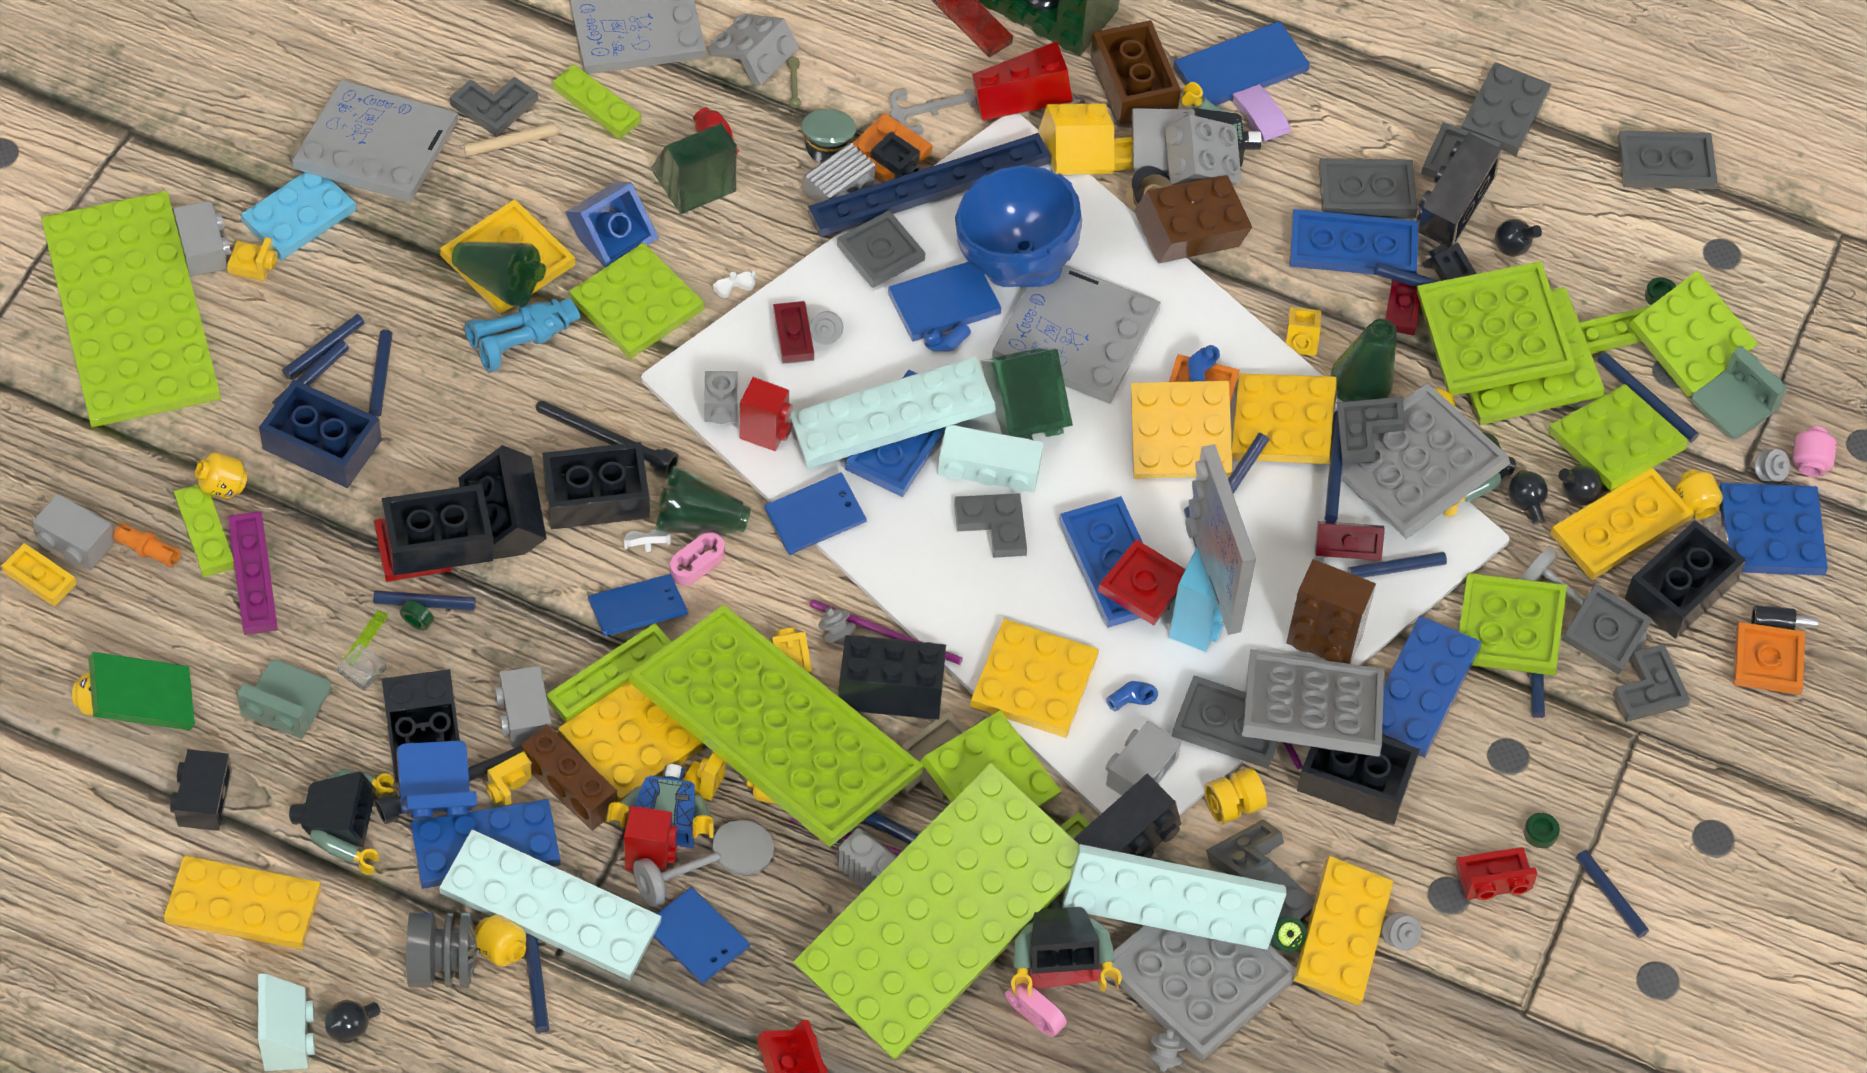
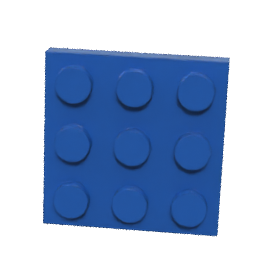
[1719,483,1828,576]

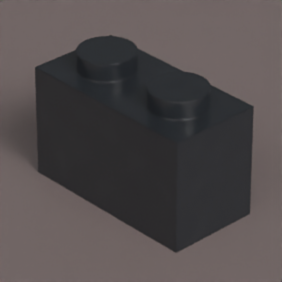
[170,749,232,831]

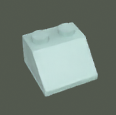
[258,974,315,1071]

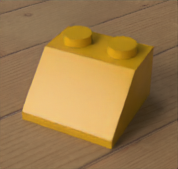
[1038,103,1115,175]

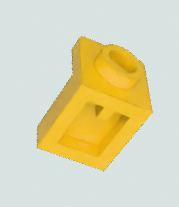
[227,237,278,281]
[1286,307,1321,356]
[769,627,812,673]
[486,751,531,806]
[683,752,727,801]

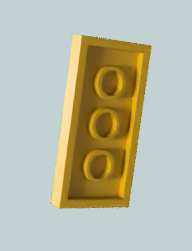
[1550,468,1694,580]
[164,856,321,950]
[1293,856,1393,1006]

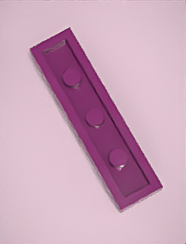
[228,511,278,635]

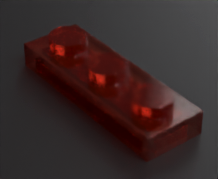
[932,0,1013,57]

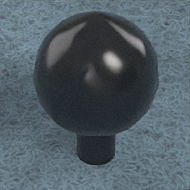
[1495,219,1542,257]
[1558,465,1602,505]
[1508,470,1548,525]
[325,1000,380,1044]

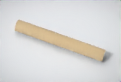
[463,123,557,157]

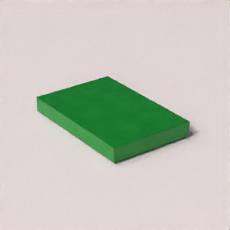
[88,652,195,731]

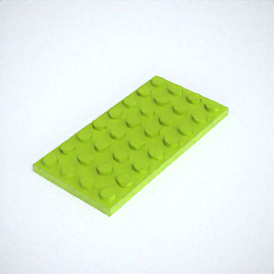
[41,191,221,428]
[628,604,923,847]
[793,763,1079,1061]

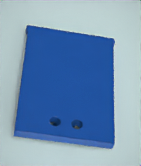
[764,472,867,555]
[587,574,688,636]
[653,887,750,984]

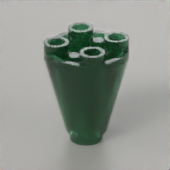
[452,242,546,307]
[1330,319,1397,402]
[655,466,751,534]

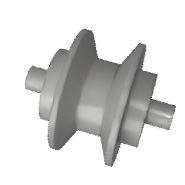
[810,311,844,345]
[1754,449,1790,482]
[818,607,856,645]
[1382,912,1422,950]
[1148,1029,1186,1071]

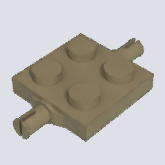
[901,711,988,801]

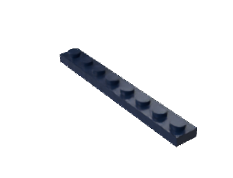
[808,133,1051,237]

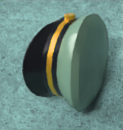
[801,109,856,163]

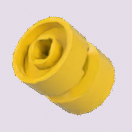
[1204,767,1267,825]

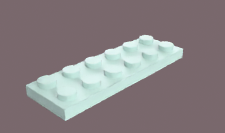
[790,356,996,469]
[439,830,661,981]
[1063,844,1286,950]

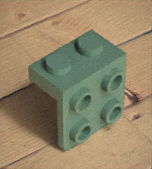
[1691,346,1787,440]
[237,660,331,739]

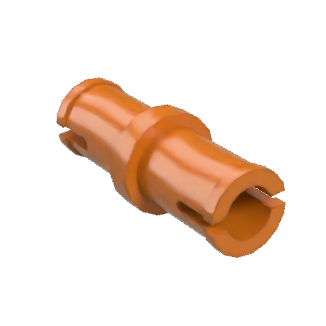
[113,522,181,568]

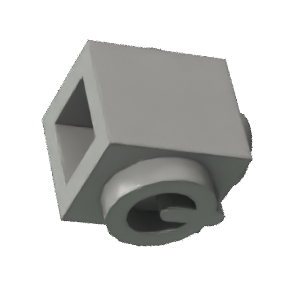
[704,371,738,424]

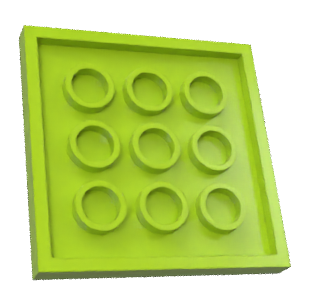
[1417,261,1575,396]
[1468,287,1604,425]

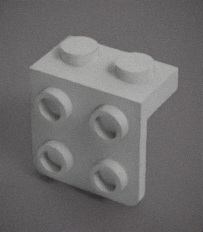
[707,14,799,85]
[1165,115,1241,186]

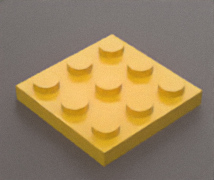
[440,199,576,315]
[1232,373,1337,464]
[1131,381,1232,479]
[970,619,1099,738]
[558,682,702,802]

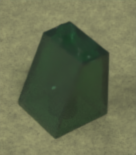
[651,123,737,215]
[980,347,1073,440]

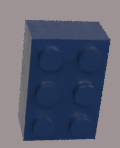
[259,379,382,489]

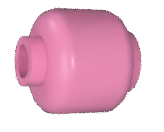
[1792,426,1837,477]

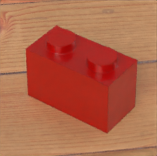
[740,377,793,452]
[624,806,678,873]

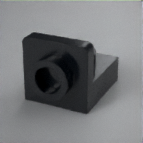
[871,131,920,179]
[1422,242,1476,281]

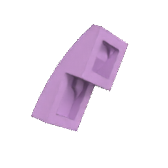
[1233,84,1291,142]

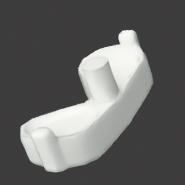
[713,271,756,299]
[623,528,671,552]

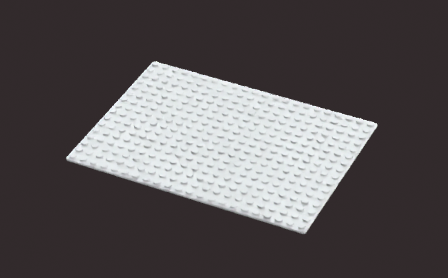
[641,113,1509,816]

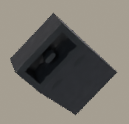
[381,669,460,781]

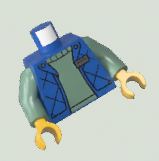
[606,764,714,848]

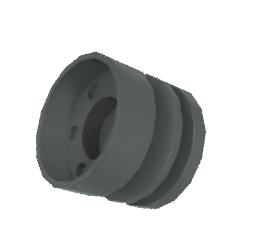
[406,912,477,988]

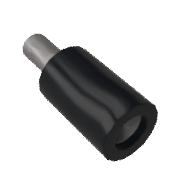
[1751,605,1818,630]

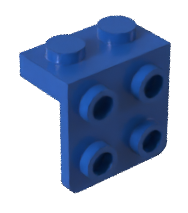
[397,741,477,819]

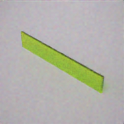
[343,610,388,666]

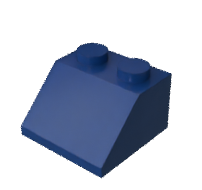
[565,181,659,267]

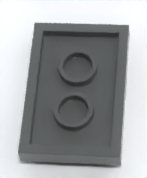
[1461,62,1551,156]
[1617,131,1718,189]
[1318,158,1418,217]
[1171,675,1278,769]

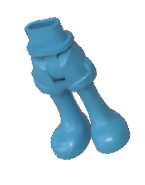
[464,298,580,373]

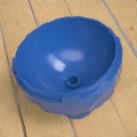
[955,165,1082,287]

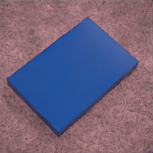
[888,262,1002,342]

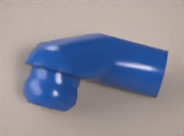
[923,322,971,351]
[1188,345,1220,382]
[1106,681,1158,712]

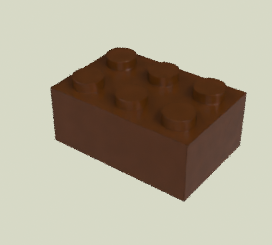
[1090,20,1181,125]
[1134,175,1253,264]
[1286,559,1376,664]

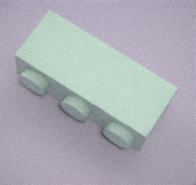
[938,425,1044,492]

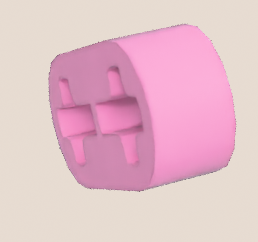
[670,532,725,585]
[1005,983,1067,1037]

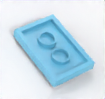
[241,172,356,261]

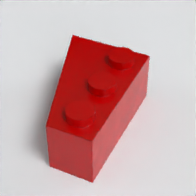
[972,41,1073,121]

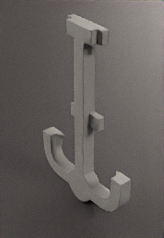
[890,89,977,135]

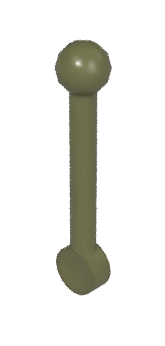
[787,57,801,109]

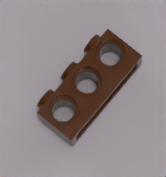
[521,724,617,831]

